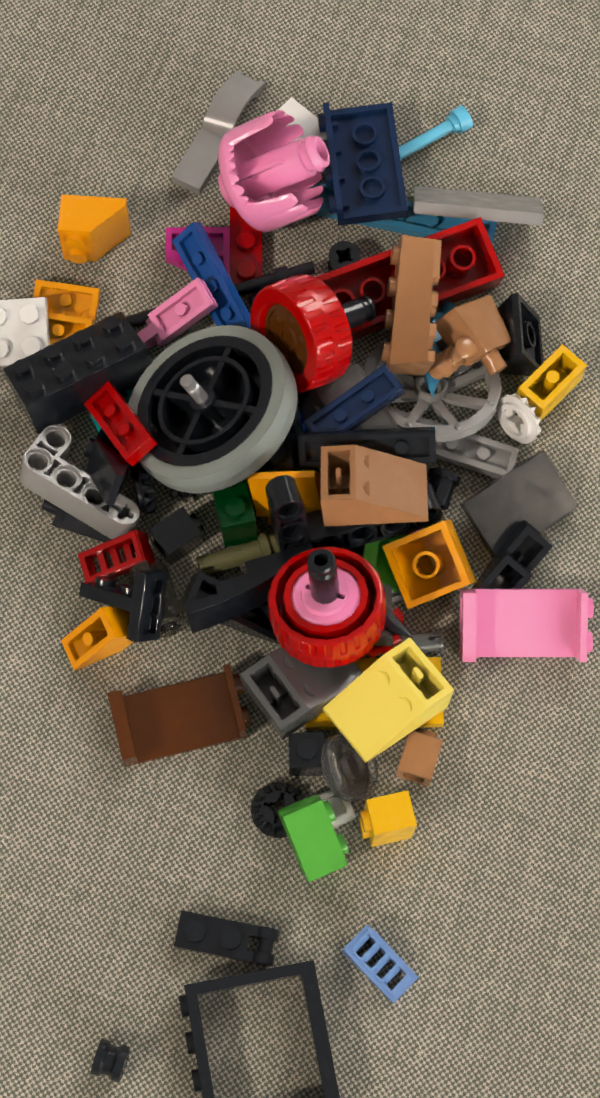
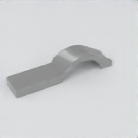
[172,70,266,195]

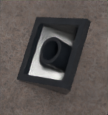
[497,292,543,376]

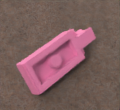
[137,277,218,349]

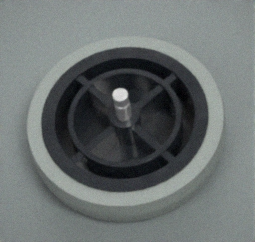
[128,325,298,493]

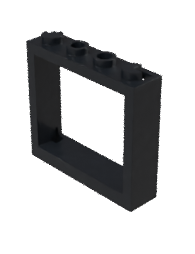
[179,960,340,1098]

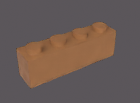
[380,235,442,377]

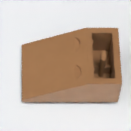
[321,445,428,527]

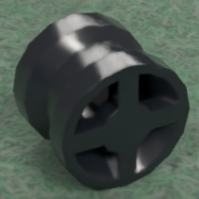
[328,241,360,272]
[91,1038,131,1083]

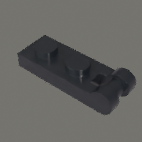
[174,910,280,967]

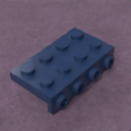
[317,102,408,226]

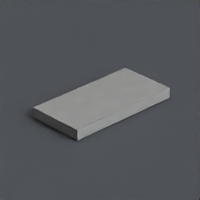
[413,186,544,226]

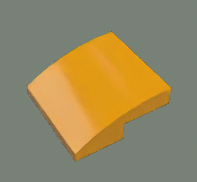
[33,279,101,345]

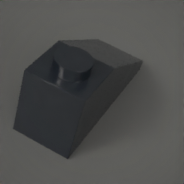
[84,429,131,507]

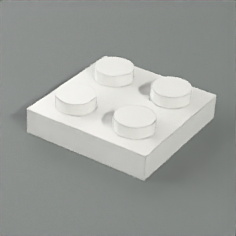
[0,297,50,367]

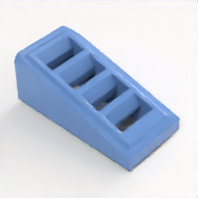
[342,924,419,1004]

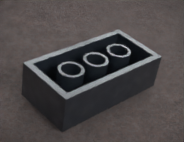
[3,311,152,434]

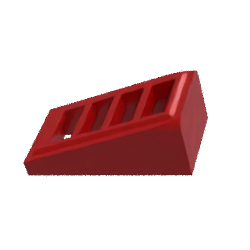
[78,529,155,582]

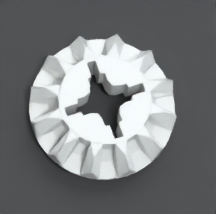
[497,393,541,444]

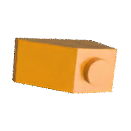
[61,606,134,670]

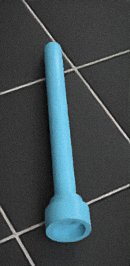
[399,105,473,160]

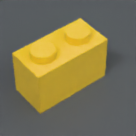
[517,344,587,423]
[358,790,417,847]

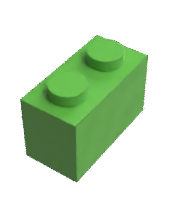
[277,794,349,882]

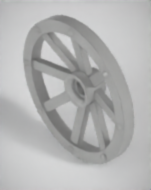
[364,339,501,442]

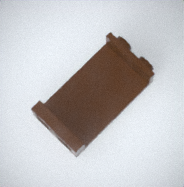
[107,664,252,767]

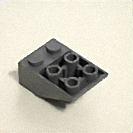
[240,648,362,740]

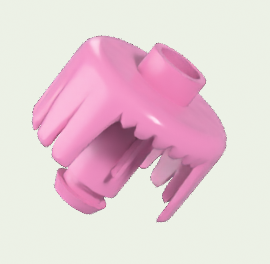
[218,110,330,232]

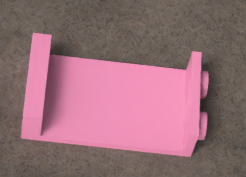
[459,589,594,662]

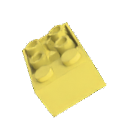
[323,637,454,763]

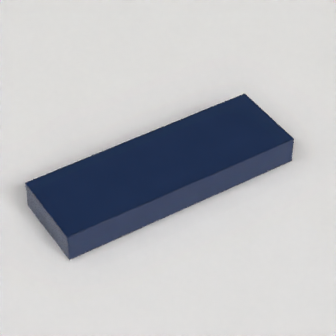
[303,364,405,432]

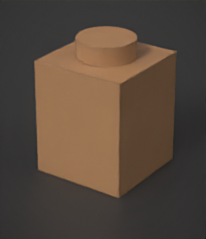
[395,728,443,787]

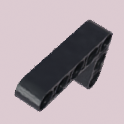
[265,475,443,552]

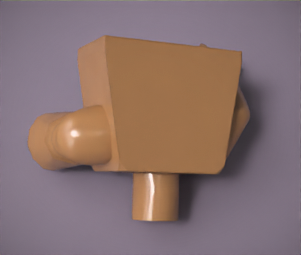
[428,295,511,380]

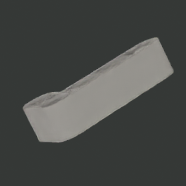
[20,425,140,539]

